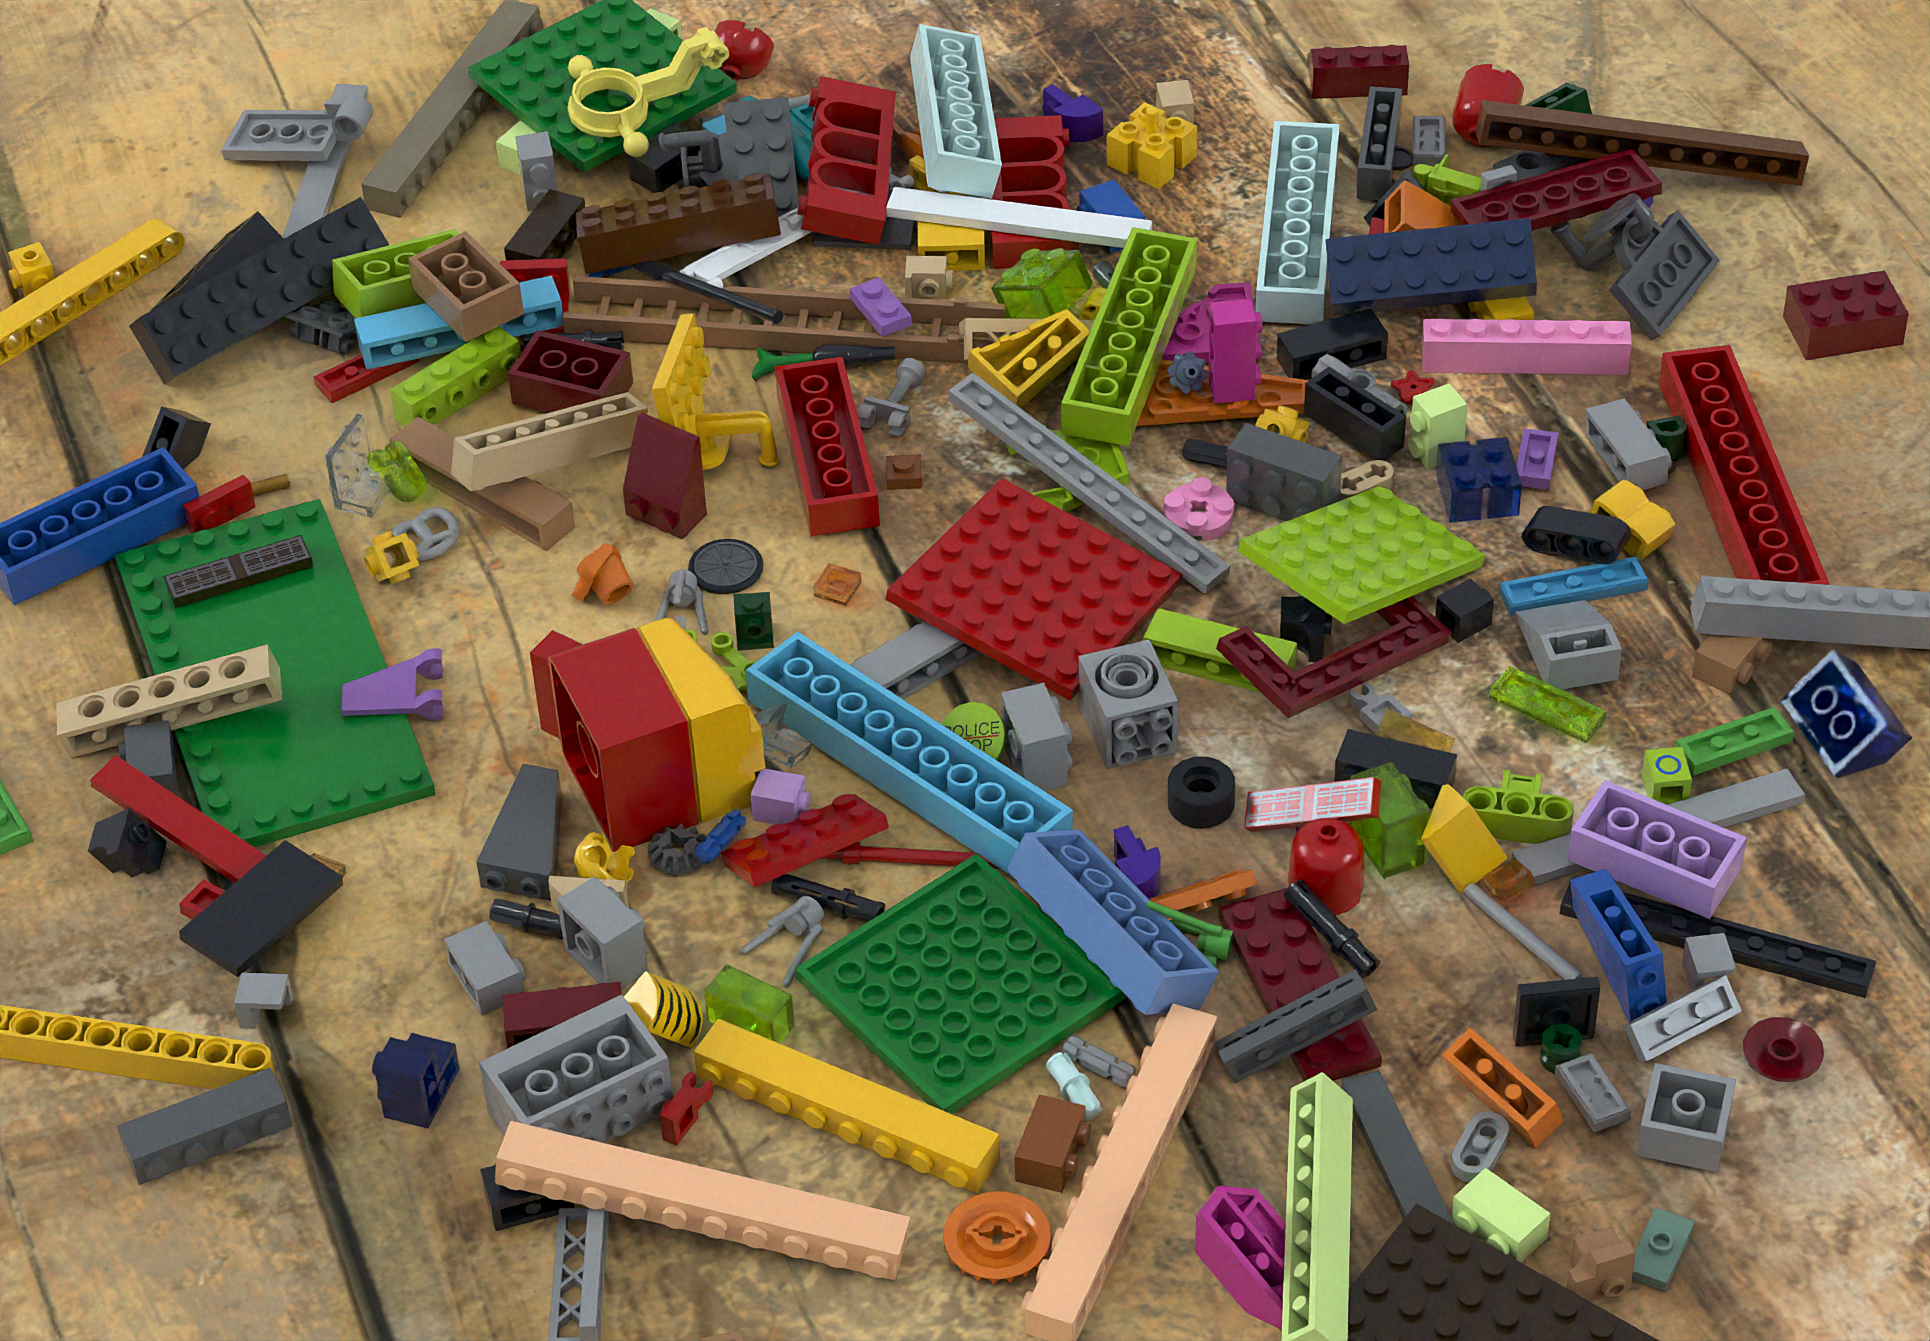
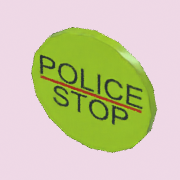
[941,702,1007,761]

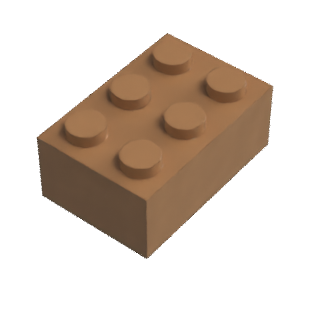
[408,231,524,342]

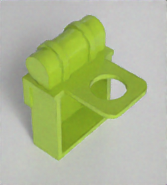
[1413,154,1481,206]

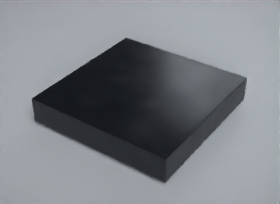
[1513,977,1600,1046]

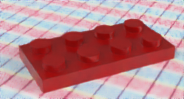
[721,794,889,888]

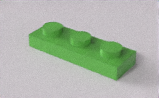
[1675,707,1794,776]

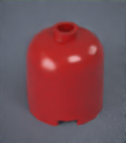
[1452,64,1524,147]
[1288,818,1364,915]

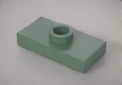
[1632,1207,1695,1292]

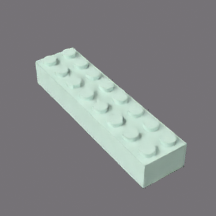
[910,24,1002,199]
[1256,121,1339,325]

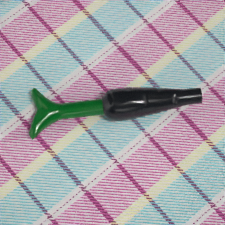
[752,344,896,380]

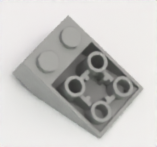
[1515,600,1622,692]

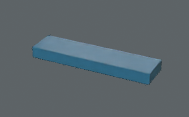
[1499,557,1649,616]

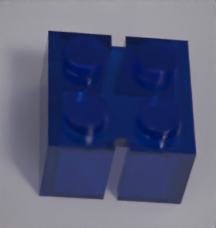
[1436,437,1522,523]

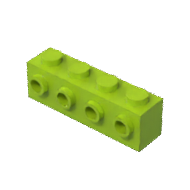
[390,326,520,427]

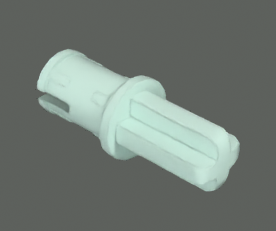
[1046,1052,1102,1121]

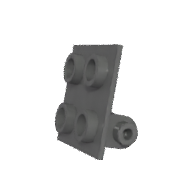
[286,300,356,354]

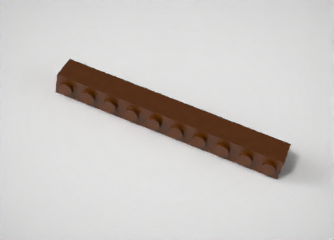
[1475,100,1809,186]

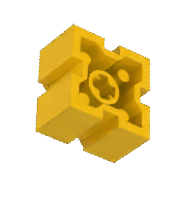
[1107,102,1197,189]

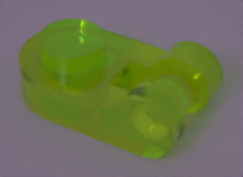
[367,441,426,503]

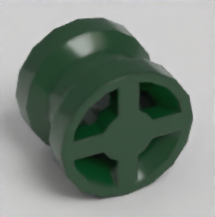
[1540,1024,1582,1074]

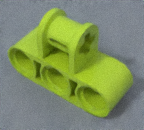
[1463,769,1574,844]

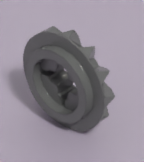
[647,823,706,875]

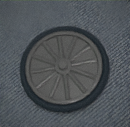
[688,539,763,594]

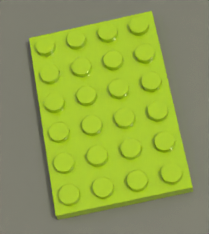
[1238,486,1486,624]

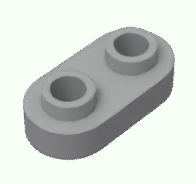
[1451,1111,1509,1183]

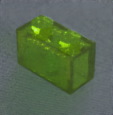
[704,964,795,1044]

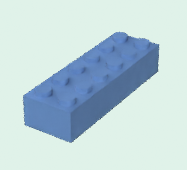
[1007,829,1219,1015]

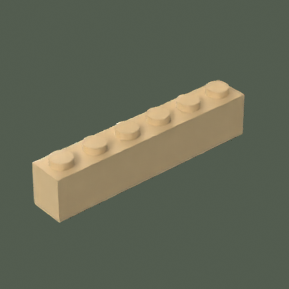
[451,392,648,491]

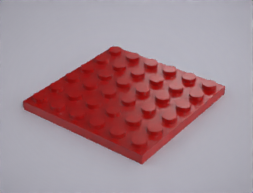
[885,478,1183,701]

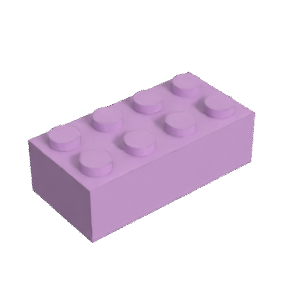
[1568,780,1747,919]

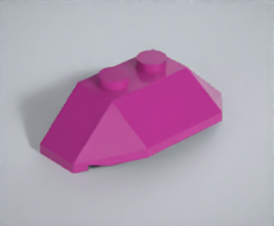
[1195,1185,1286,1330]

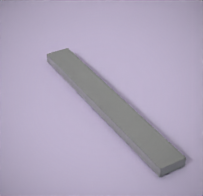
[283,84,369,239]
[1511,769,1805,887]

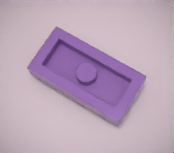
[849,277,912,337]
[1514,428,1559,490]

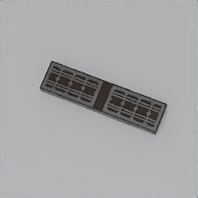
[164,535,313,608]

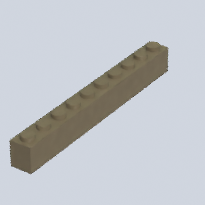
[361,0,544,218]

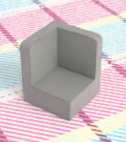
[1682,933,1736,990]
[234,973,293,1029]

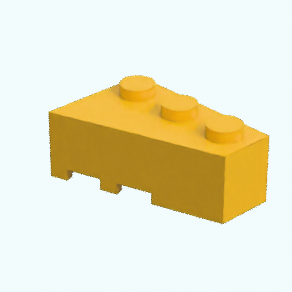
[968,309,1090,408]

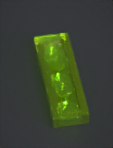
[1490,666,1606,744]

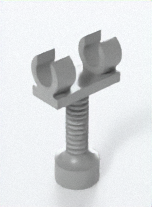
[857,358,926,437]

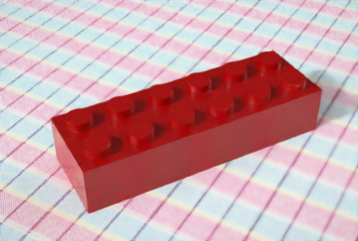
[775,357,880,537]

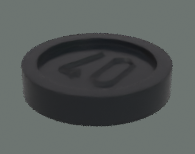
[1393,146,1413,170]

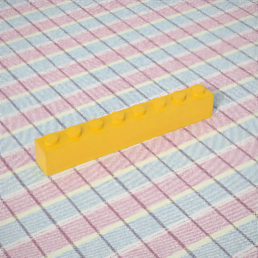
[694,1019,1000,1193]

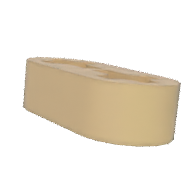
[1340,460,1394,501]

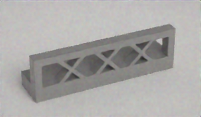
[548,1208,609,1341]

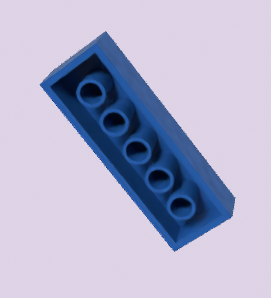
[0,447,199,605]

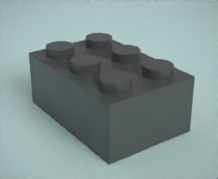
[1226,423,1342,521]

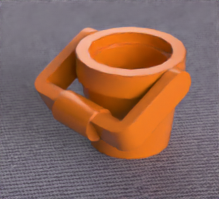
[572,543,634,605]

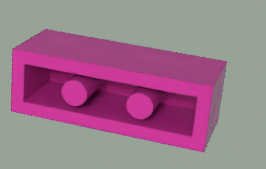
[1209,298,1262,404]

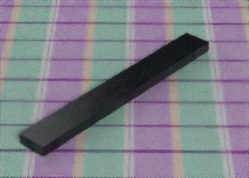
[1560,878,1876,998]

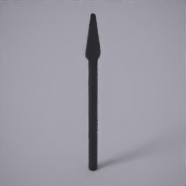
[631,261,783,324]

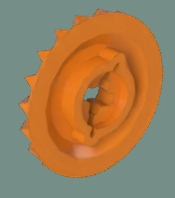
[943,1191,1051,1285]

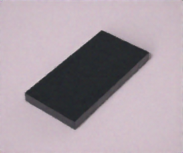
[179,840,343,977]

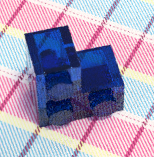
[372,1033,460,1129]

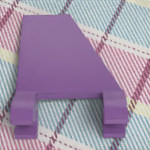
[342,648,443,721]

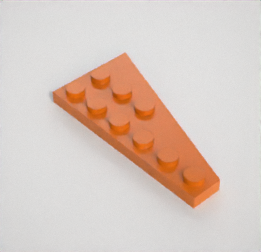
[1137,360,1309,426]

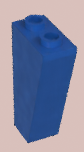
[1570,868,1667,1022]

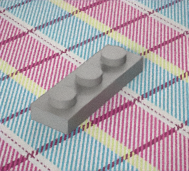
[1623,975,1742,1062]

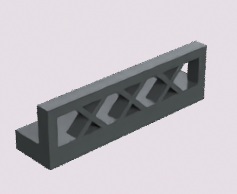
[1214,969,1377,1083]

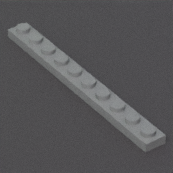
[948,373,1230,594]

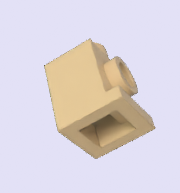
[905,256,953,299]

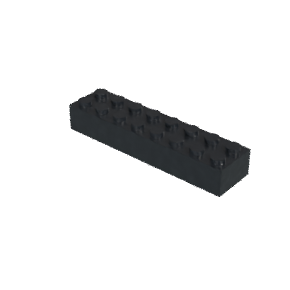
[129,197,389,385]

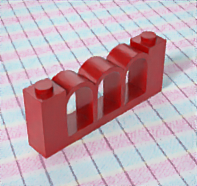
[797,76,896,245]
[991,115,1079,269]

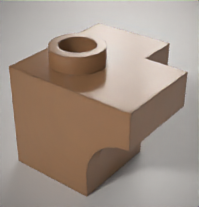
[1566,1227,1635,1302]

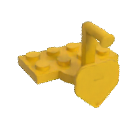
[652,314,779,470]

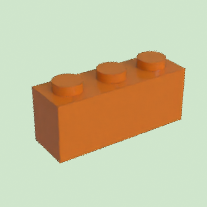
[1442,1027,1564,1149]

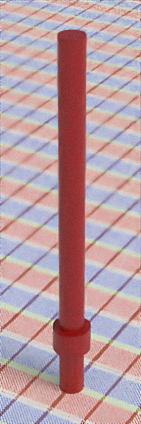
[820,842,1000,869]

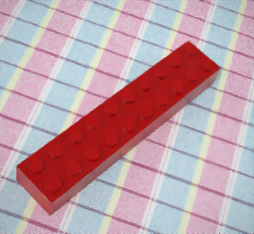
[1659,345,1830,585]

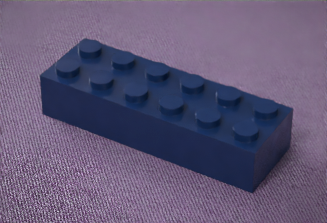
[1325,218,1537,316]

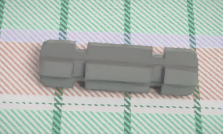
[1063,1035,1136,1087]

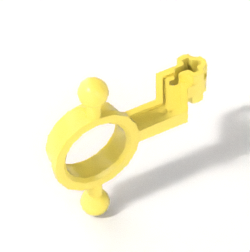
[567,27,729,157]

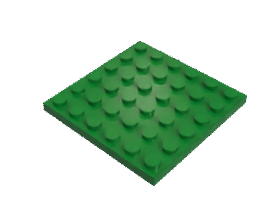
[468,0,737,173]
[795,853,1127,1114]

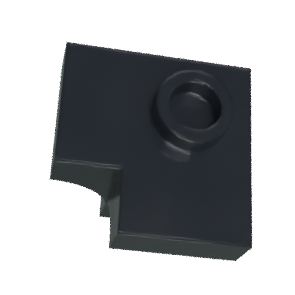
[1280,595,1332,662]
[88,808,167,878]

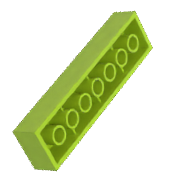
[1061,227,1197,446]

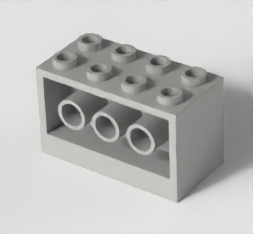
[479,995,673,1143]

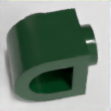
[1647,415,1687,462]

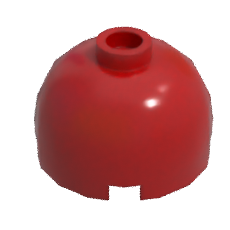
[714,20,774,80]

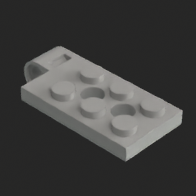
[221,95,373,162]

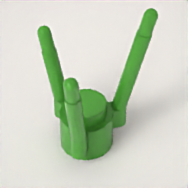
[1146,901,1233,967]

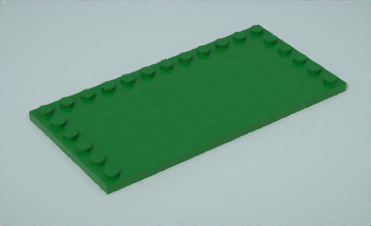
[114,499,436,847]

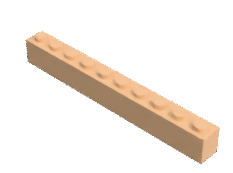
[1021,1003,1218,1341]
[495,1121,910,1280]

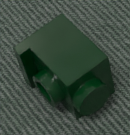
[733,592,774,651]

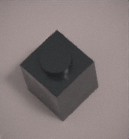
[1435,579,1494,643]

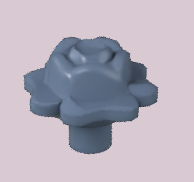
[1166,351,1208,394]

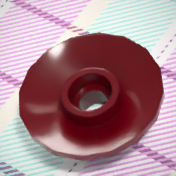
[1743,1017,1824,1082]

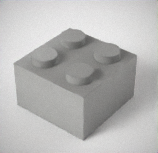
[1001,683,1072,791]
[557,876,648,988]
[1636,1063,1736,1173]

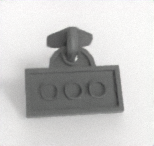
[659,97,799,218]
[1551,192,1720,341]

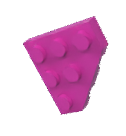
[1162,282,1260,363]

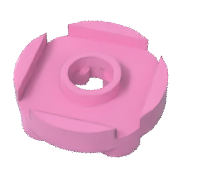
[1164,477,1234,541]

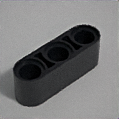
[1521,506,1631,564]

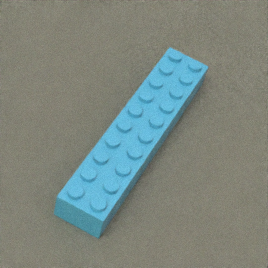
[746,631,1073,878]

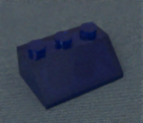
[1780,650,1912,778]

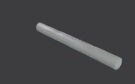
[1464,883,1583,980]

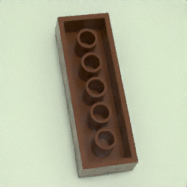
[576,173,781,274]

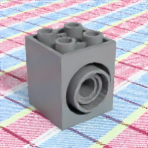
[1079,640,1178,769]

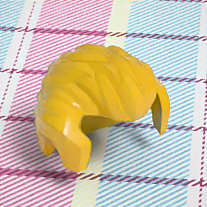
[574,832,635,884]

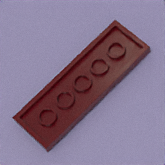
[1451,149,1662,231]
[1219,888,1382,1081]

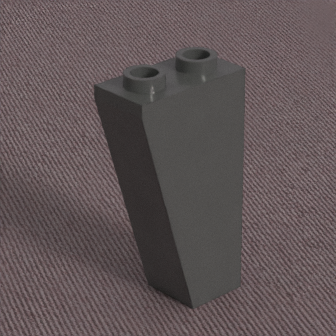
[476,764,562,901]

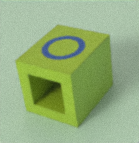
[1642,747,1692,805]

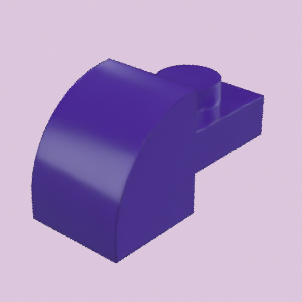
[1042,84,1103,142]
[1114,825,1161,899]

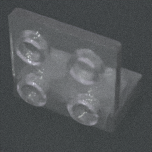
[324,414,404,518]

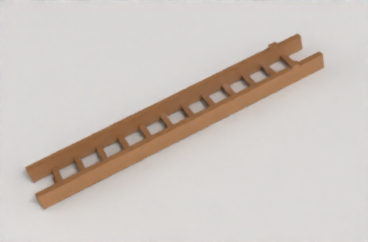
[562,276,1006,363]

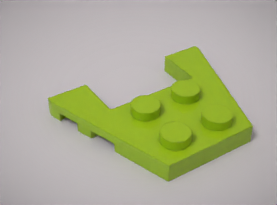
[1006,425,1130,512]

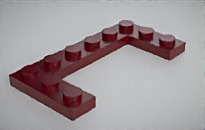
[1216,596,1452,718]

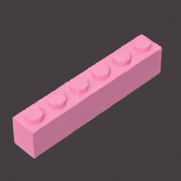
[1421,318,1632,375]

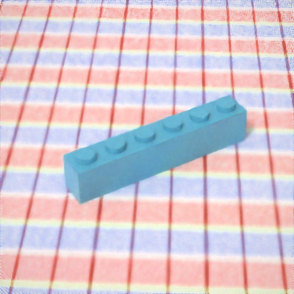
[354,276,563,370]

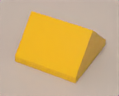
[1421,784,1508,893]

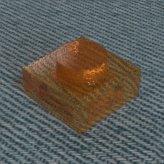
[813,563,862,606]
[1483,858,1536,902]

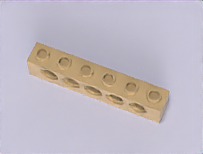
[56,644,282,758]

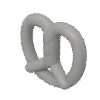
[392,507,459,561]

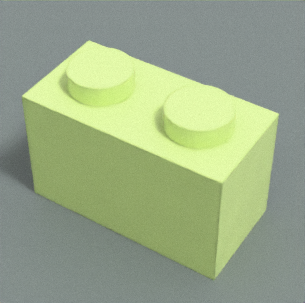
[1408,383,1468,469]
[1452,1168,1550,1263]

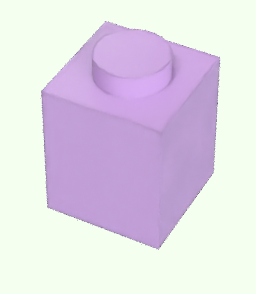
[750,769,811,824]

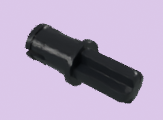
[489,898,563,939]

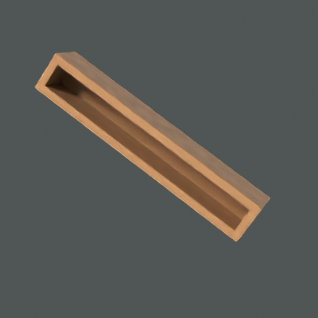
[389,417,575,551]

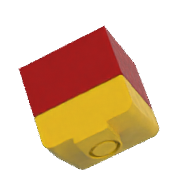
[548,618,765,852]

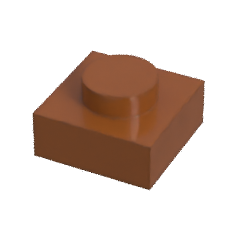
[886,454,922,490]

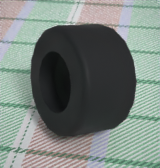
[1168,757,1235,828]

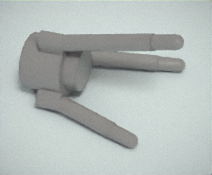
[655,569,708,635]
[740,896,824,987]

